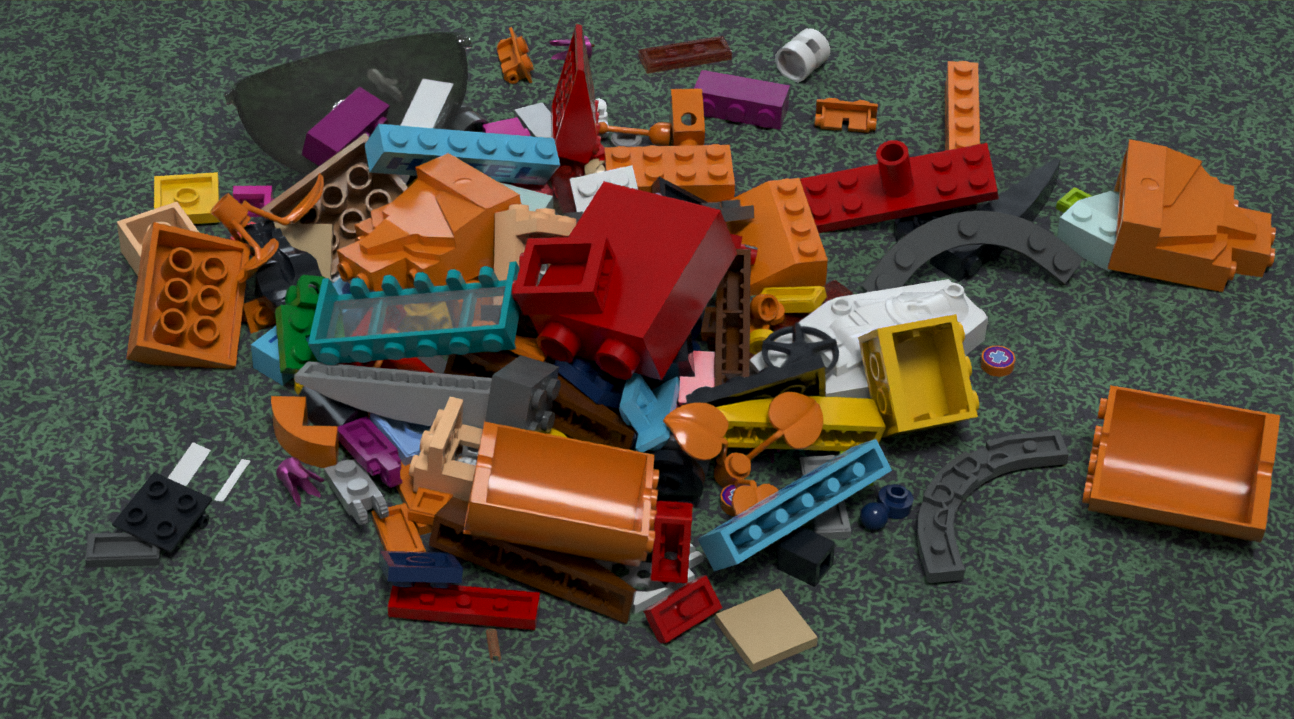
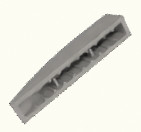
[294,361,492,429]

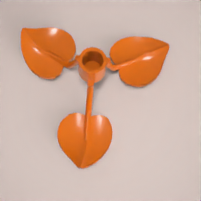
[210,173,324,284]
[663,392,823,548]

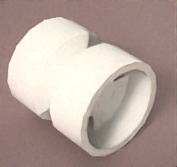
[775,28,830,82]

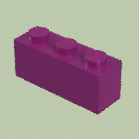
[694,70,790,130]
[301,87,390,166]

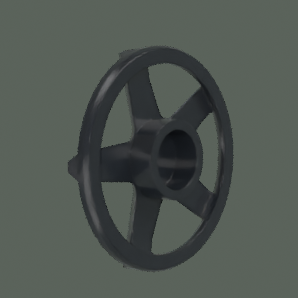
[762,323,839,375]

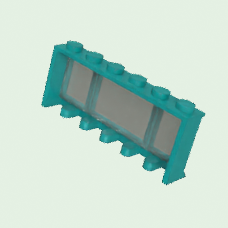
[308,261,520,365]

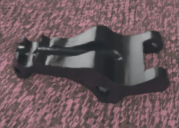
[242,219,322,315]

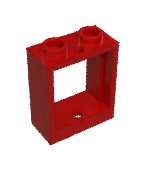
[512,236,616,315]

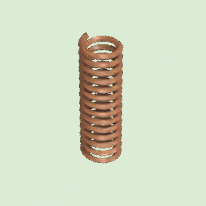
[486,628,501,663]

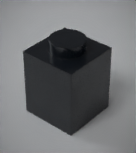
[776,526,835,587]

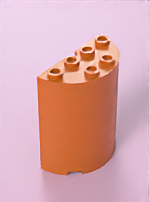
[1082,385,1280,542]
[463,421,659,567]

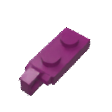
[338,416,403,488]

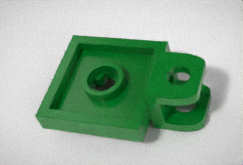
[275,275,345,374]

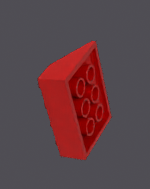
[551,24,601,164]

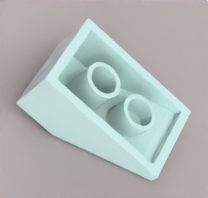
[1057,191,1119,272]

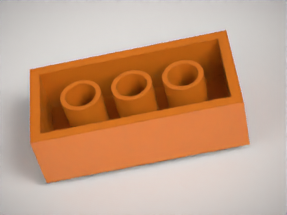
[604,144,735,202]

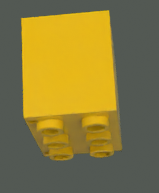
[858,314,979,438]

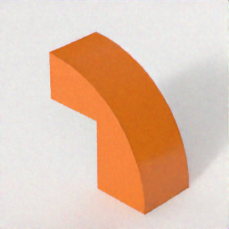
[271,396,339,468]

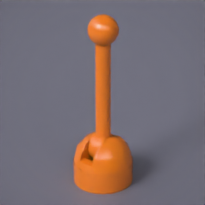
[598,122,671,146]
[715,294,779,321]

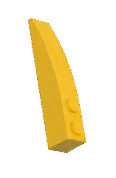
[716,396,886,451]

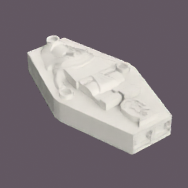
[749,279,988,399]

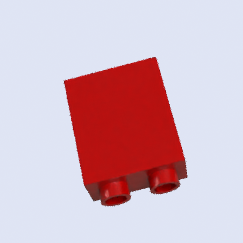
[529,181,737,380]

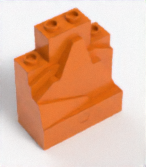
[1108,139,1276,292]
[337,153,521,292]

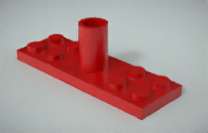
[800,140,999,233]

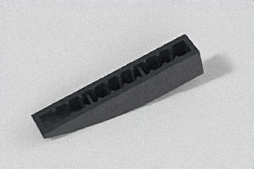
[929,157,1060,282]

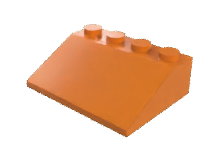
[725,178,828,296]
[126,222,251,369]

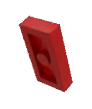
[643,575,723,644]

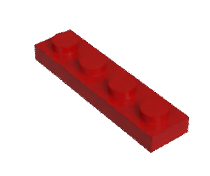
[387,582,540,630]

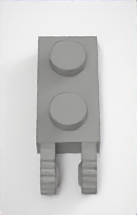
[324,459,389,525]

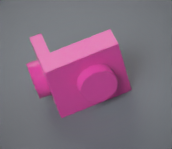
[233,186,274,217]

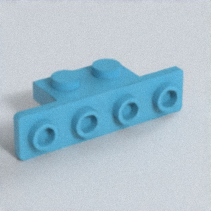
[619,373,680,452]

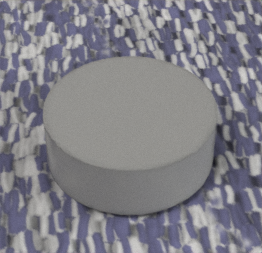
[611,132,642,147]

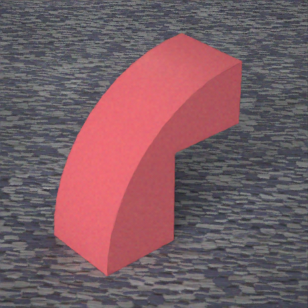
[678,351,715,406]

